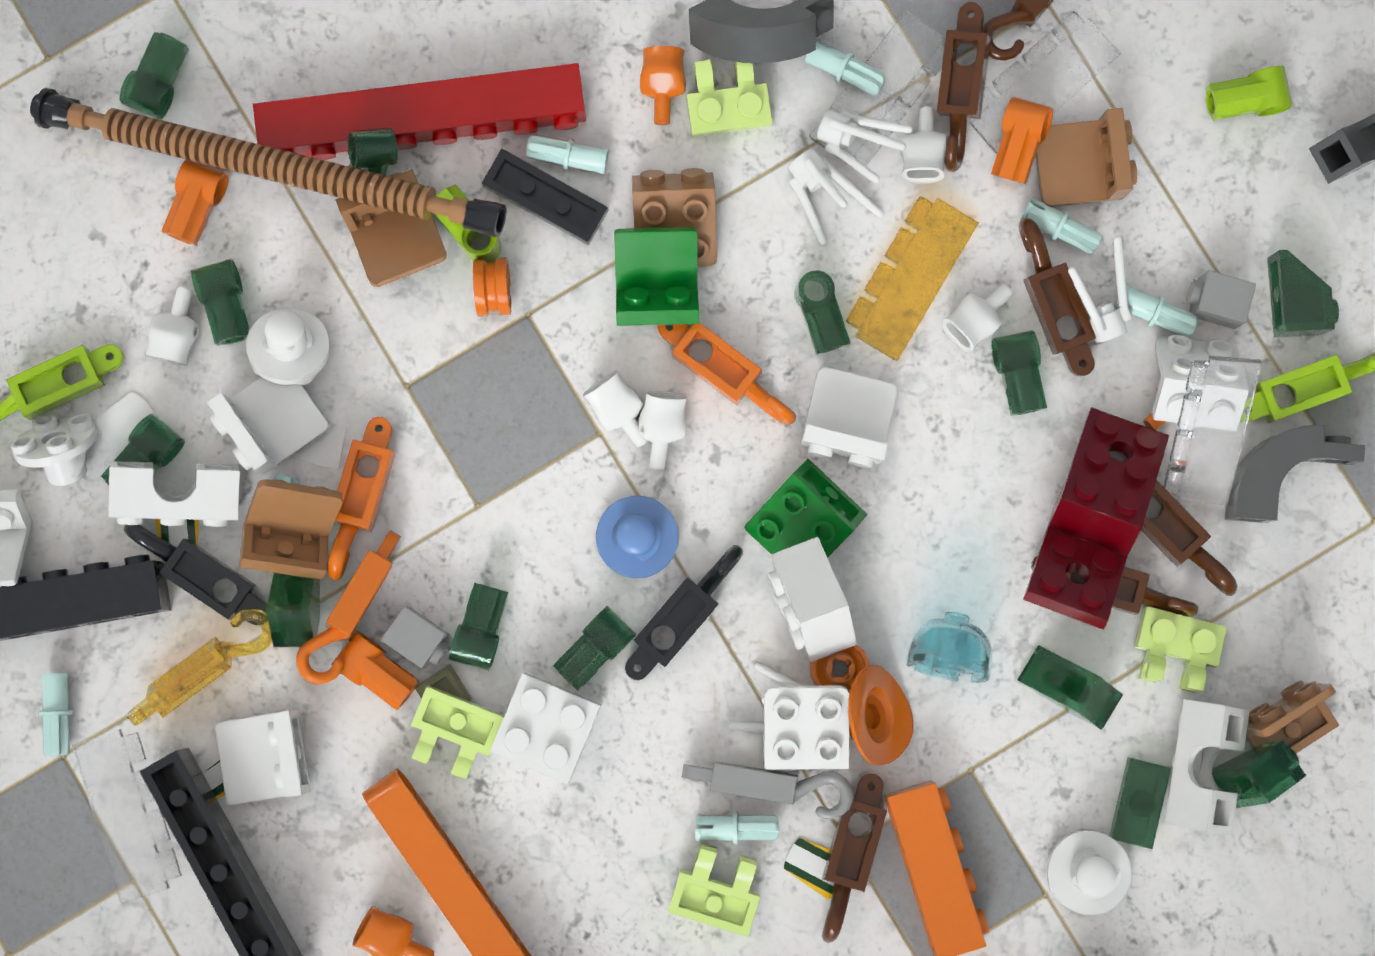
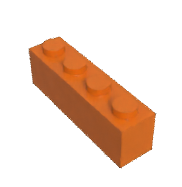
[883,780,989,956]

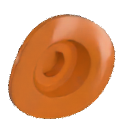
[848,665,913,765]

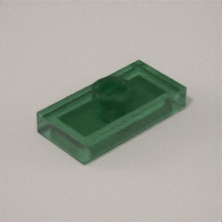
[1109,757,1171,849]

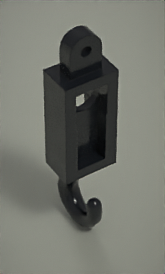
[124,524,271,625]
[625,545,743,680]

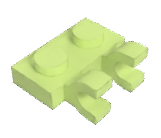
[686,60,772,137]
[1134,606,1227,693]
[411,685,505,779]
[668,843,760,937]

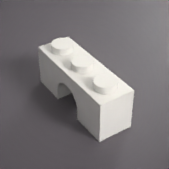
[108,461,240,527]
[1165,699,1250,835]

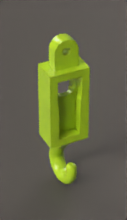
[0,344,125,421]
[1239,354,1375,423]

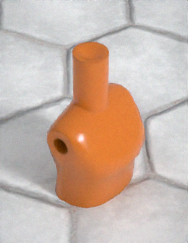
[640,46,686,125]
[352,906,434,956]

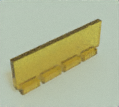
[846,196,979,361]

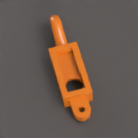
[657,322,796,425]
[327,417,395,581]
[296,530,401,685]

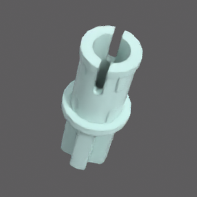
[805,39,885,95]
[526,135,609,174]
[1020,197,1102,254]
[1114,284,1198,337]
[38,673,73,756]
[695,811,779,845]

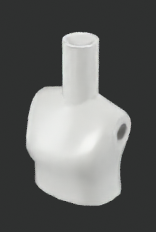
[901,107,948,183]
[942,284,1013,352]
[145,287,200,366]
[583,371,648,448]
[638,391,688,470]

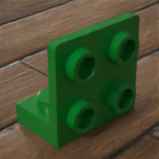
[614,227,699,326]
[744,459,868,558]

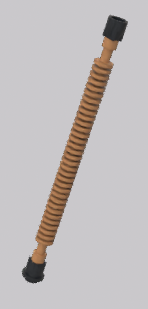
[30,88,507,238]

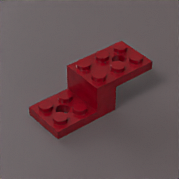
[1023,407,1170,630]

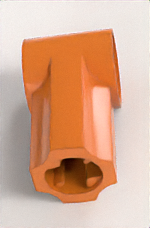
[991,97,1053,184]
[161,160,229,246]
[331,631,420,710]

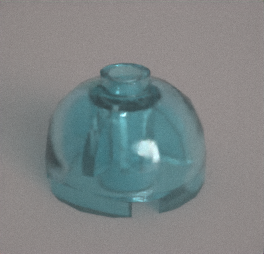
[906,612,992,683]

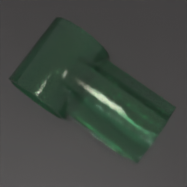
[120,32,189,120]
[347,128,398,176]
[191,259,250,346]
[794,270,851,355]
[991,330,1047,416]
[101,414,185,485]
[449,582,509,671]
[553,605,637,690]

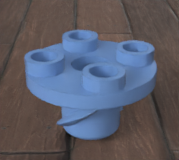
[596,496,678,578]

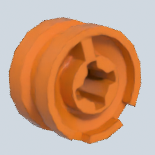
[473,257,512,317]
[809,645,869,694]

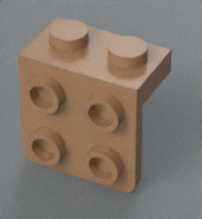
[1036,108,1137,207]
[632,168,717,267]
[335,169,447,287]
[239,479,343,580]
[1246,680,1340,770]

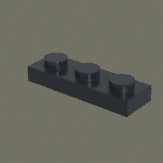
[482,148,609,245]

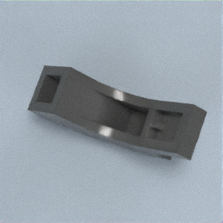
[689,0,834,63]
[1309,113,1375,184]
[1225,425,1365,523]

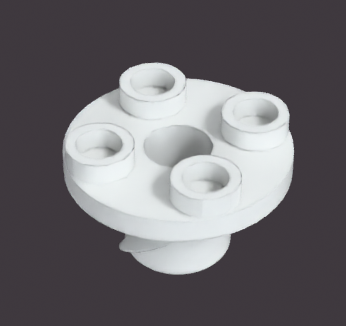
[246,308,330,385]
[10,413,98,486]
[1047,830,1132,915]

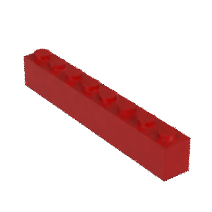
[253,63,586,160]

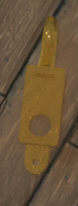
[126,609,275,726]

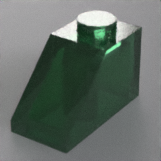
[1267,250,1339,338]
[266,573,320,647]
[1017,645,1123,730]
[1212,740,1306,808]

